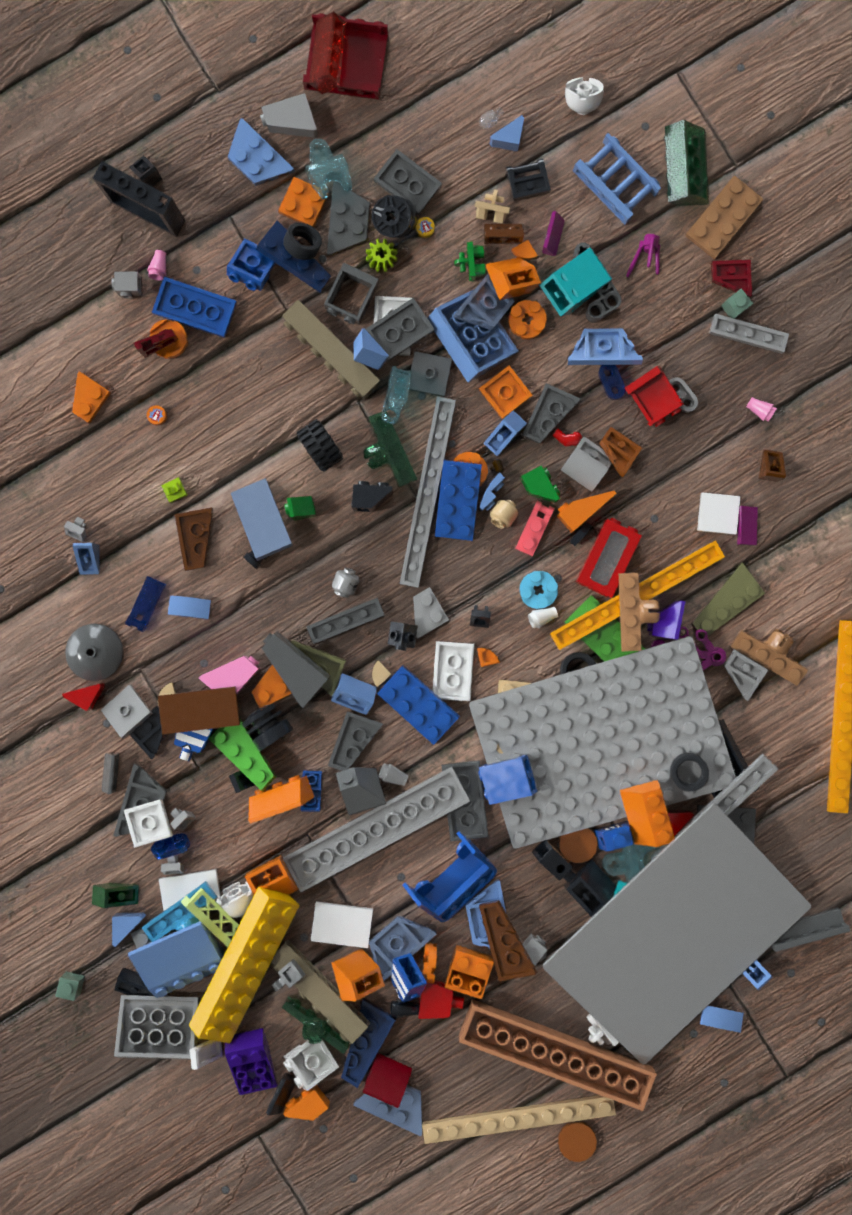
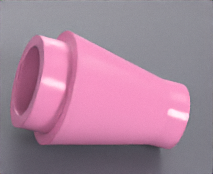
[147,250,166,281]
[746,397,777,422]

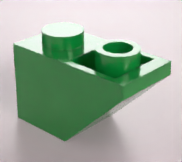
[520,465,560,503]
[284,496,316,521]

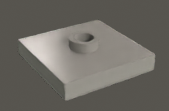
[101,685,153,739]

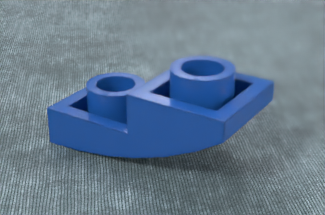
[301,770,322,812]

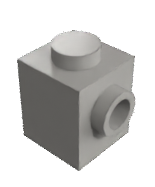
[111,272,142,299]
[523,934,547,966]

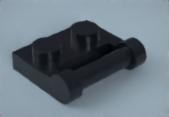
[506,159,551,201]

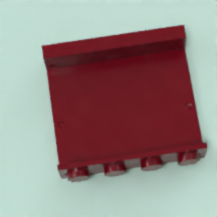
[302,13,388,100]

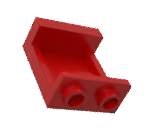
[625,366,685,427]

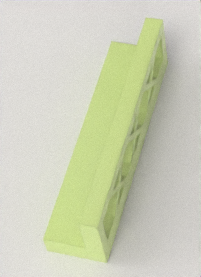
[181,888,239,948]

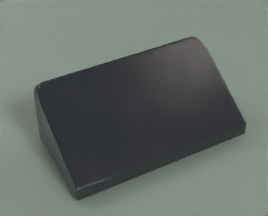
[114,968,153,996]
[266,1072,296,1116]

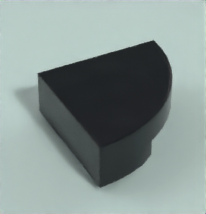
[570,522,592,546]

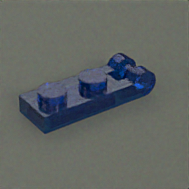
[125,576,166,632]

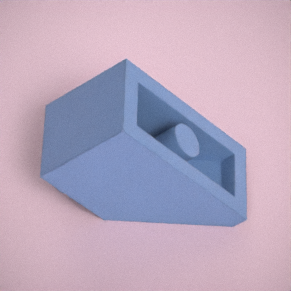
[483,411,527,456]

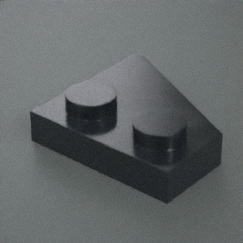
[129,706,164,760]

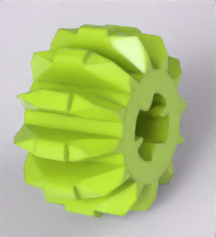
[366,238,398,272]

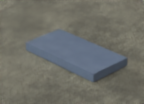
[231,478,293,561]

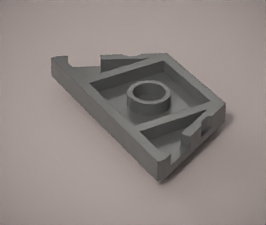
[327,182,370,256]
[113,764,167,837]

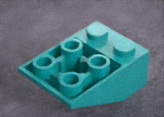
[539,247,612,317]

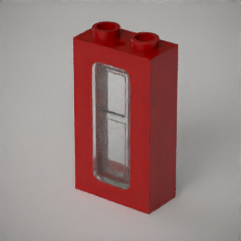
[575,518,642,599]

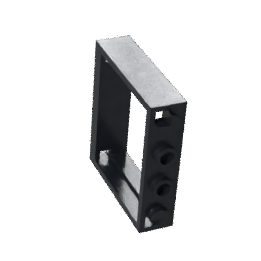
[93,161,185,237]

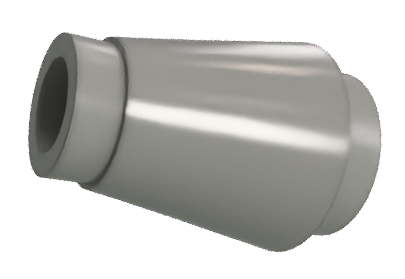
[378,763,408,786]

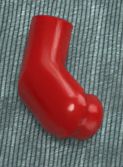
[552,428,582,447]

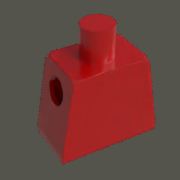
[418,980,464,1019]

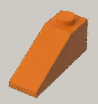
[557,491,617,533]

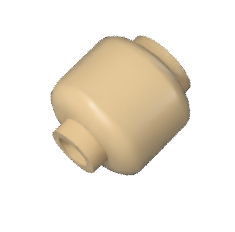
[490,500,518,529]

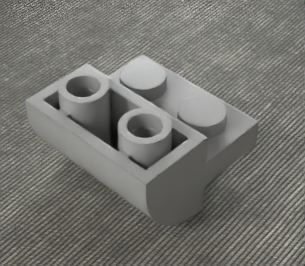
[561,437,612,492]

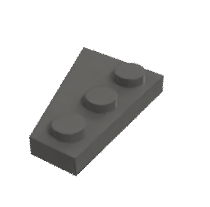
[522,383,580,444]
[328,711,383,771]

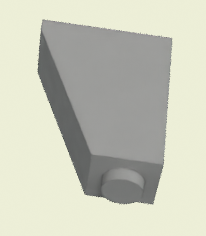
[260,93,318,138]

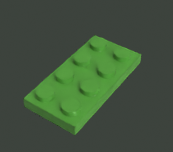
[564,595,645,662]

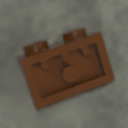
[484,224,524,244]

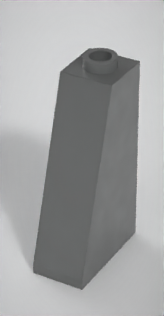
[262,631,330,708]

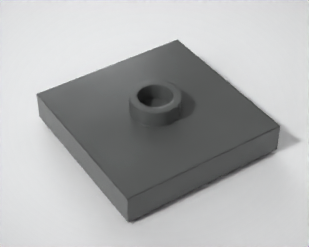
[407,351,452,397]

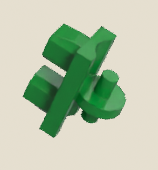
[454,242,486,282]

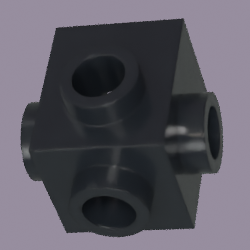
[388,621,418,651]

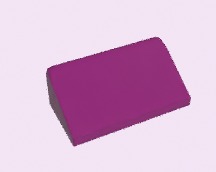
[542,211,565,256]
[737,506,758,545]

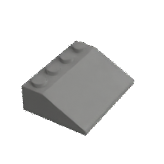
[114,995,199,1060]

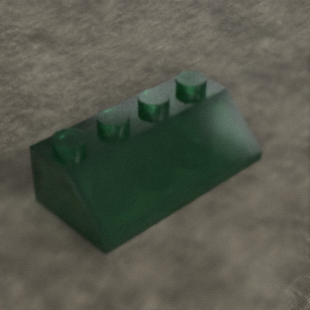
[664,120,709,206]

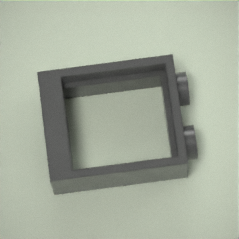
[324,263,379,325]

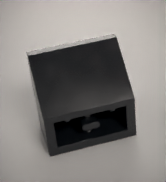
[352,481,393,512]
[564,859,616,917]

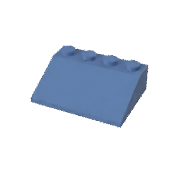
[427,289,518,383]
[128,921,225,998]

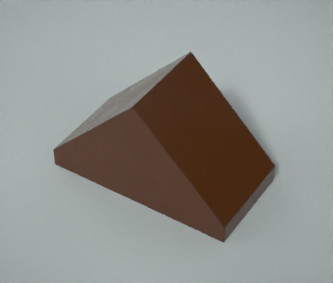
[759,450,786,482]

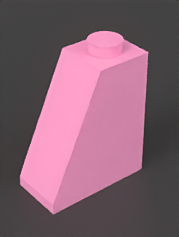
[199,656,261,695]

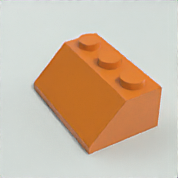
[249,775,314,824]
[620,780,675,847]

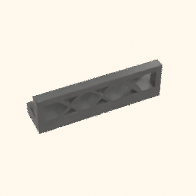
[770,908,851,952]

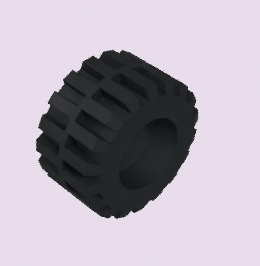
[297,419,343,472]

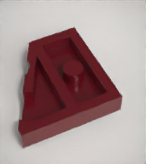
[711,260,752,298]
[133,329,179,358]

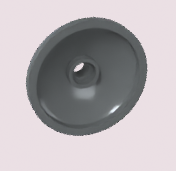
[65,624,123,681]

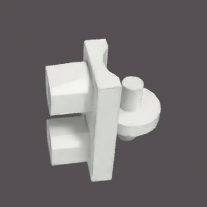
[586,1014,619,1046]

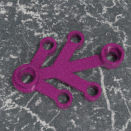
[651,626,726,670]

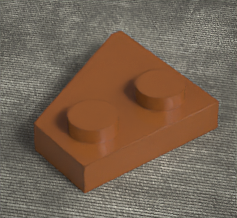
[599,427,642,477]

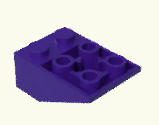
[225,1028,277,1095]

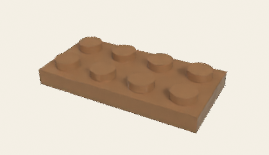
[685,175,763,259]

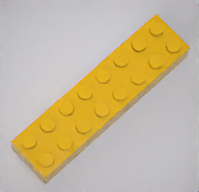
[189,887,300,1043]

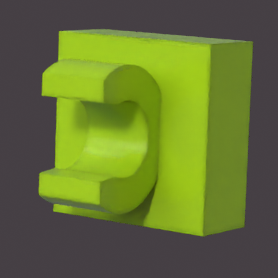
[161,477,188,503]

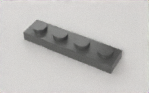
[306,598,385,644]

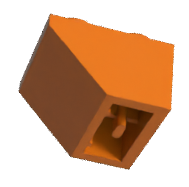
[486,257,541,300]
[245,855,299,895]
[445,945,494,999]
[332,949,385,1001]

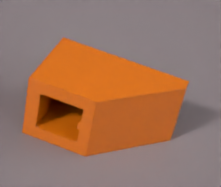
[284,1084,330,1121]

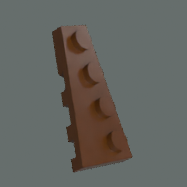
[479,900,537,981]

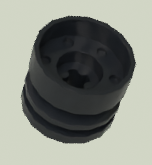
[372,195,418,238]
[242,702,293,752]

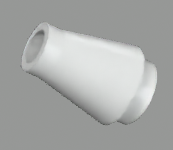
[528,607,558,628]

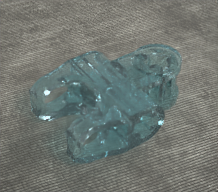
[305,139,352,199]
[381,365,411,424]
[602,843,659,883]

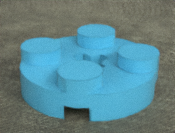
[519,571,558,609]

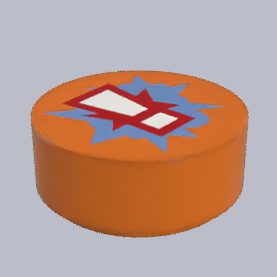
[147,405,167,425]

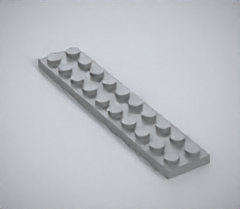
[282,766,470,892]

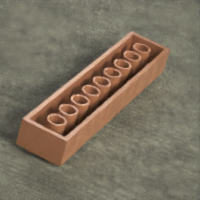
[459,999,656,1111]

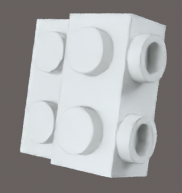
[283,1034,339,1091]

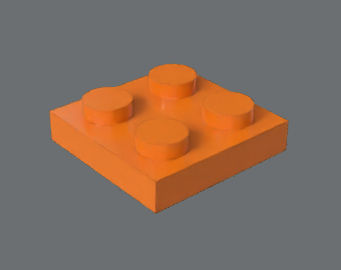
[278,177,329,227]
[479,365,533,419]

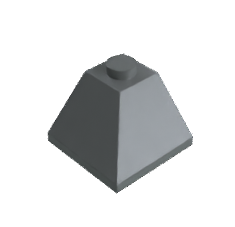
[336,767,386,816]

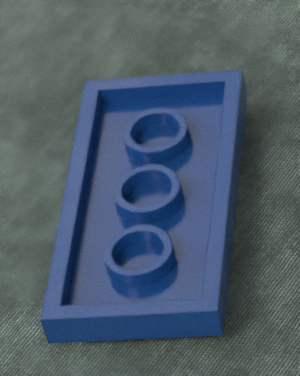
[152,277,237,338]
[435,460,482,541]
[377,665,460,745]

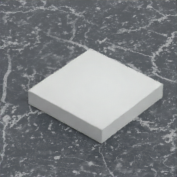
[697,493,740,535]
[124,799,173,848]

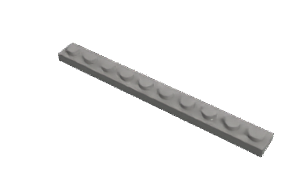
[400,397,456,588]

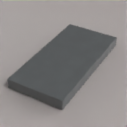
[441,760,488,842]

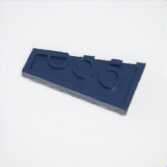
[256,220,331,292]
[341,998,396,1088]

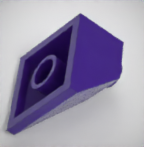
[647,601,686,640]

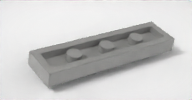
[709,314,789,354]

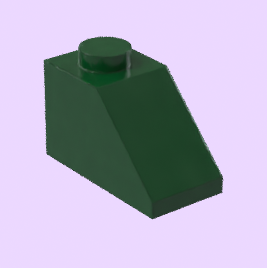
[92,883,139,908]

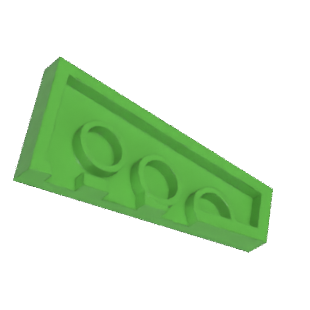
[209,716,276,791]

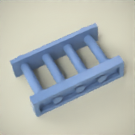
[573,133,661,225]

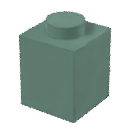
[721,288,753,319]
[55,971,85,1001]

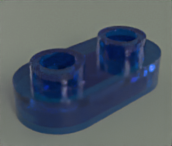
[598,365,626,400]
[151,833,190,859]

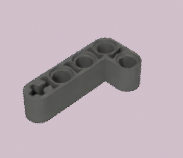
[573,243,621,323]

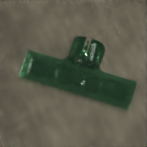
[363,410,417,488]
[281,996,350,1054]

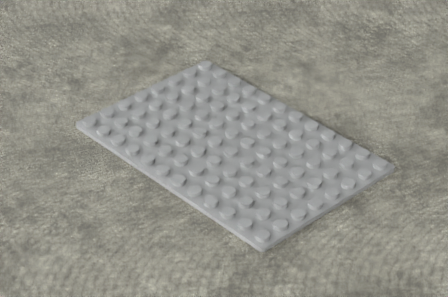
[469,636,736,848]
[543,804,811,1064]

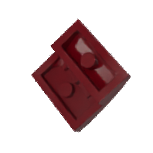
[362,1053,412,1108]

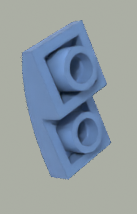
[479,473,505,512]
[167,596,211,620]
[700,1006,744,1033]

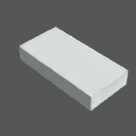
[190,1040,223,1070]

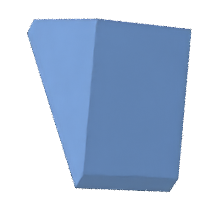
[489,115,524,152]
[353,328,389,370]
[72,543,100,575]
[112,913,146,947]
[743,960,772,991]

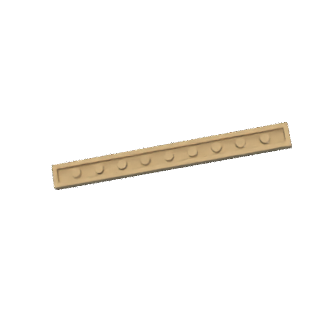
[422,1095,616,1144]

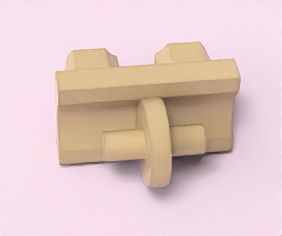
[475,189,510,223]

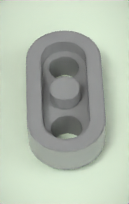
[670,377,698,413]

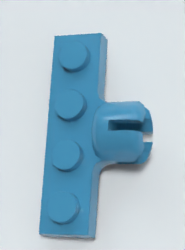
[142,881,217,942]

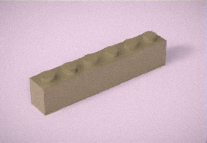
[282,300,380,400]
[271,940,370,1044]

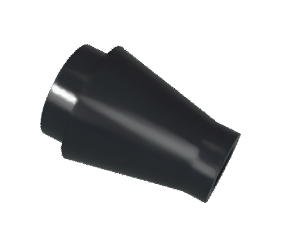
[390,999,419,1019]

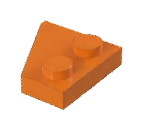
[72,371,111,424]
[252,665,292,709]

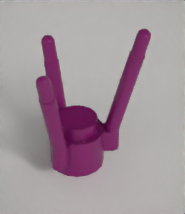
[626,234,661,278]

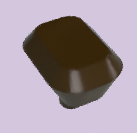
[490,459,504,473]

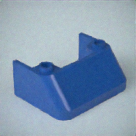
[403,831,497,922]

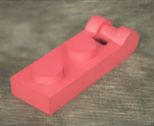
[515,500,555,556]

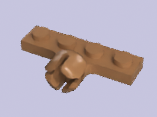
[618,573,660,652]
[731,629,808,686]

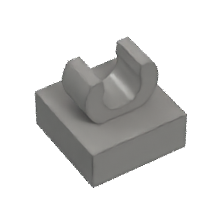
[64,517,87,542]
[170,808,196,831]
[161,854,184,875]

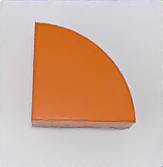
[511,240,538,260]
[477,648,500,667]

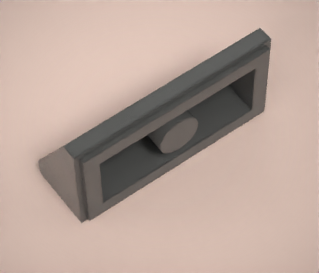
[102,753,120,794]

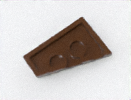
[174,507,213,571]

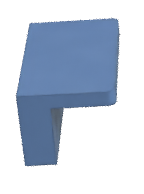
[331,674,377,715]

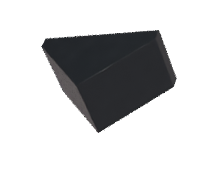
[129,155,162,187]

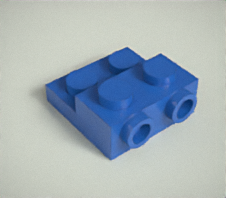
[227,238,276,291]

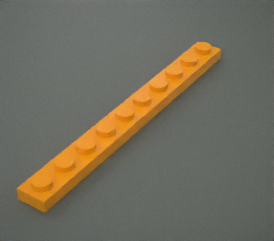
[549,540,725,650]
[827,620,852,813]

